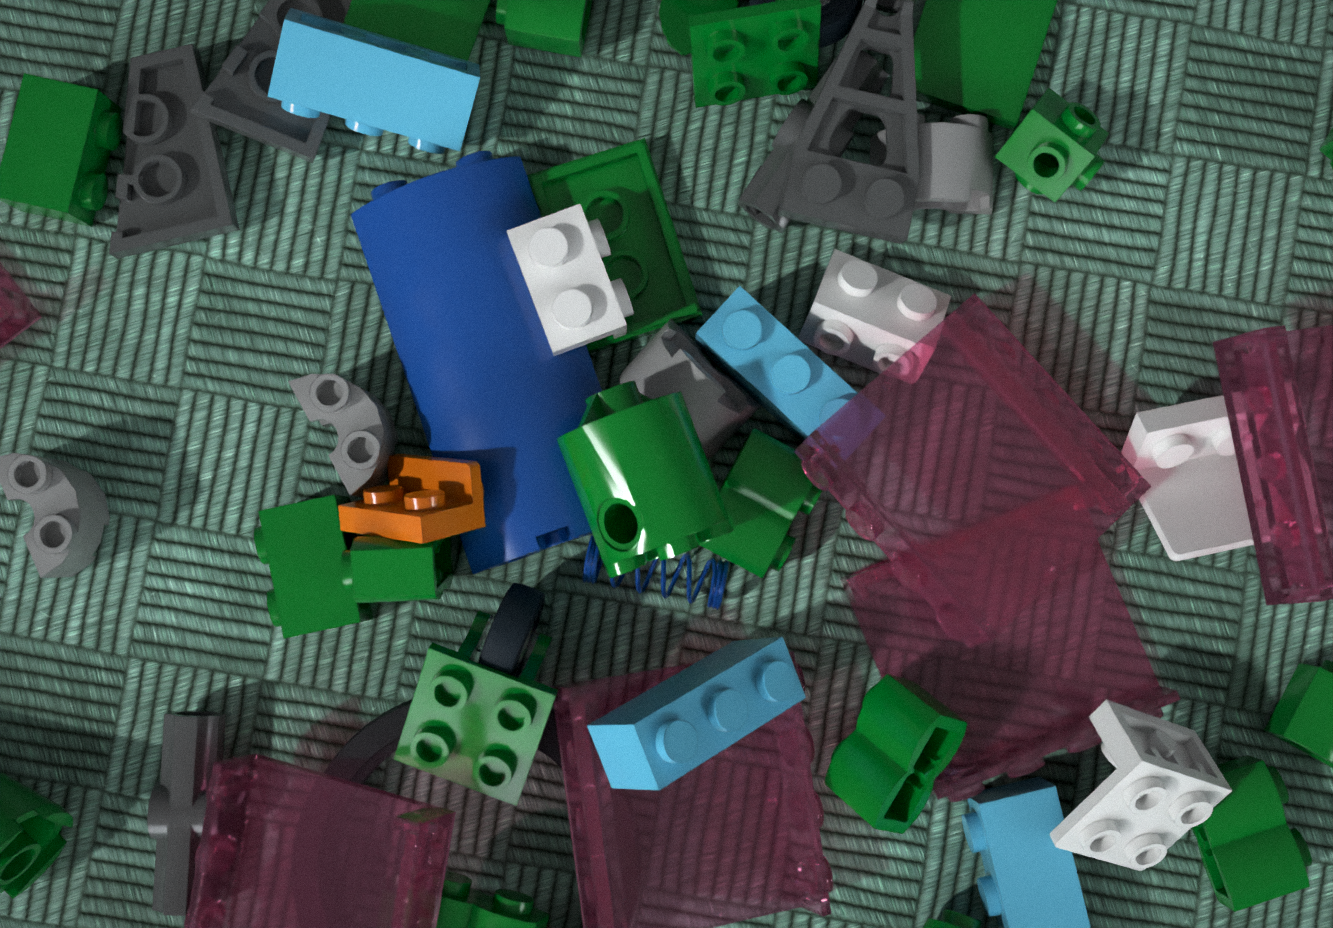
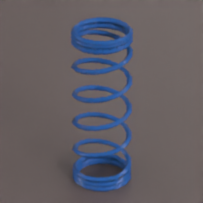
[582,534,729,610]

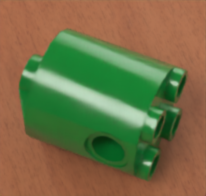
[557,380,734,578]

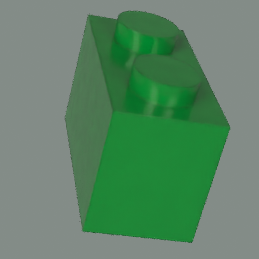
[0,73,123,227]
[254,494,373,639]

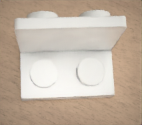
[1119,388,1296,561]
[1050,699,1232,871]

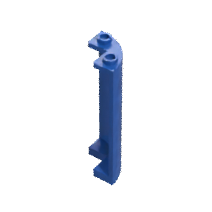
[351,151,602,574]

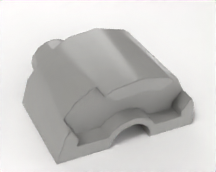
[870,113,994,215]
[618,318,761,459]
[288,373,398,498]
[0,453,110,578]

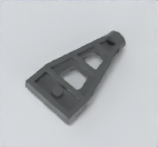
[777,0,920,244]

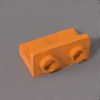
[338,454,486,544]

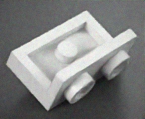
[507,204,634,356]
[799,249,951,385]

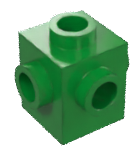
[995,88,1109,203]

